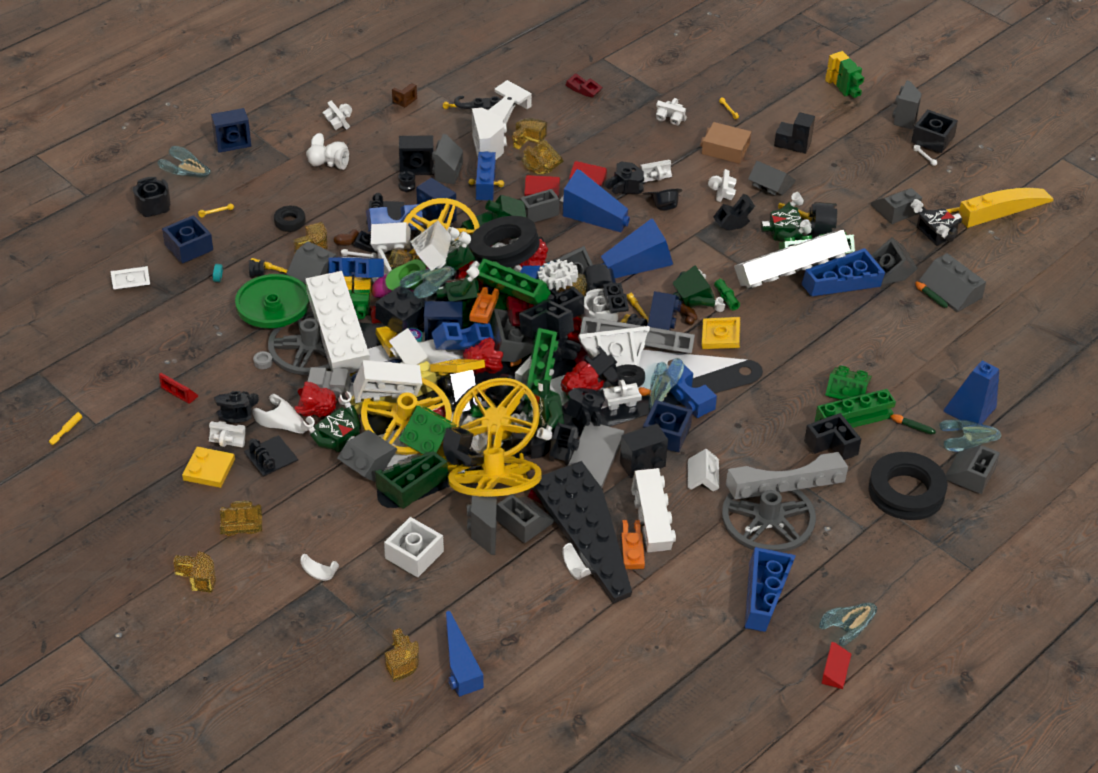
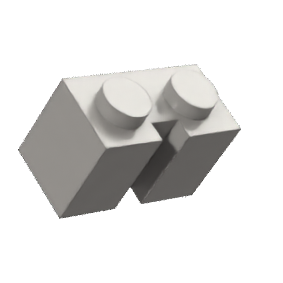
[308,367,351,399]

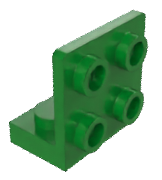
[825,365,872,400]
[399,405,457,454]

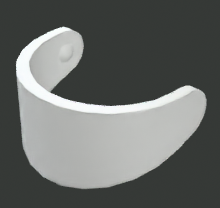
[562,543,591,580]
[301,554,339,581]

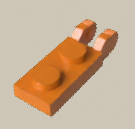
[469,287,499,324]
[621,520,645,569]

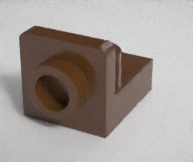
[392,83,417,108]

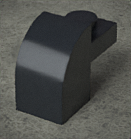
[713,194,755,230]
[512,425,552,459]
[443,427,484,467]

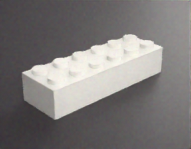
[734,230,850,288]
[306,271,370,373]

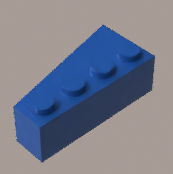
[802,248,885,296]
[745,547,796,632]

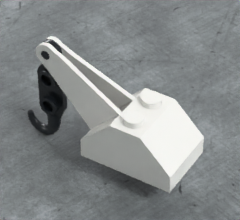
[454,95,515,159]

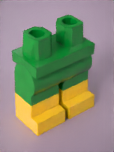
[825,51,865,98]
[344,277,372,319]

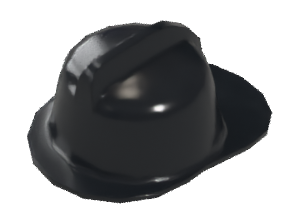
[642,188,682,211]

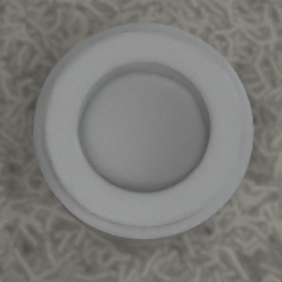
[253,351,273,369]

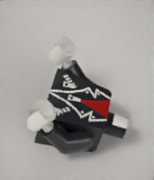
[910,199,962,246]

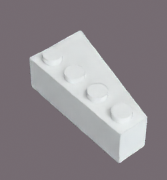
[410,221,452,271]
[631,468,676,553]

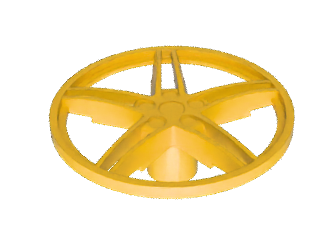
[401,198,480,262]
[361,378,452,455]
[452,378,540,459]
[448,448,542,497]

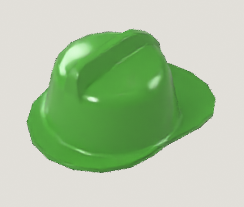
[385,259,426,291]

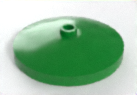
[235,274,310,328]

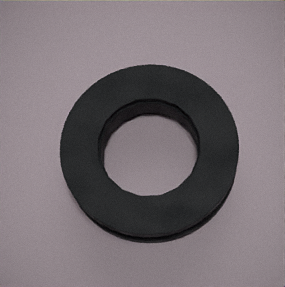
[469,216,540,267]
[868,452,948,520]

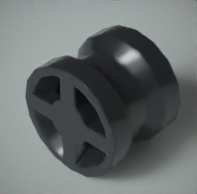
[398,171,416,192]
[249,260,265,278]
[626,313,648,326]

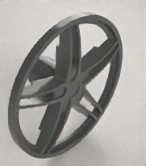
[268,312,331,375]
[722,490,816,552]

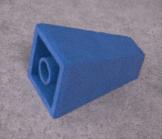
[563,169,630,232]
[601,218,673,278]
[944,360,999,429]

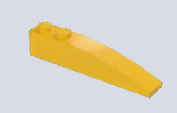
[958,188,1053,228]

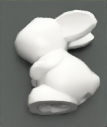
[306,133,349,170]

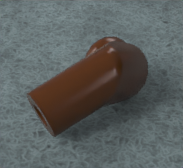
[334,229,359,246]
[680,303,698,325]

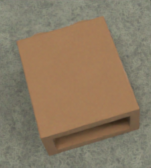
[700,122,752,164]

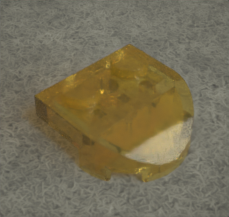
[522,139,564,174]
[220,501,263,536]

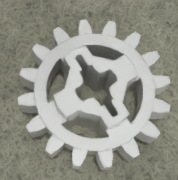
[538,259,578,290]

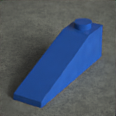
[446,611,484,697]

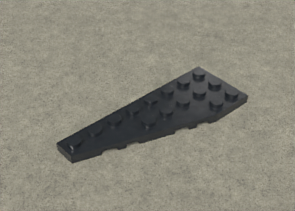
[532,461,632,604]

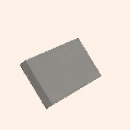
[568,422,625,488]

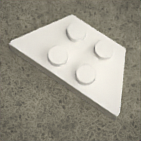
[578,326,650,367]

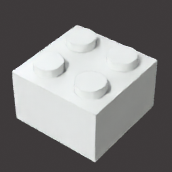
[384,517,444,577]

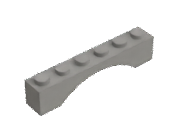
[580,316,695,353]
[726,452,848,500]

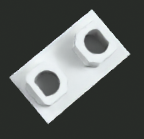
[656,98,687,126]
[323,100,352,130]
[640,160,672,182]
[708,169,736,202]
[603,380,642,410]
[209,421,245,447]

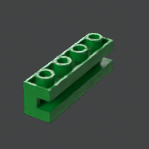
[815,389,896,428]

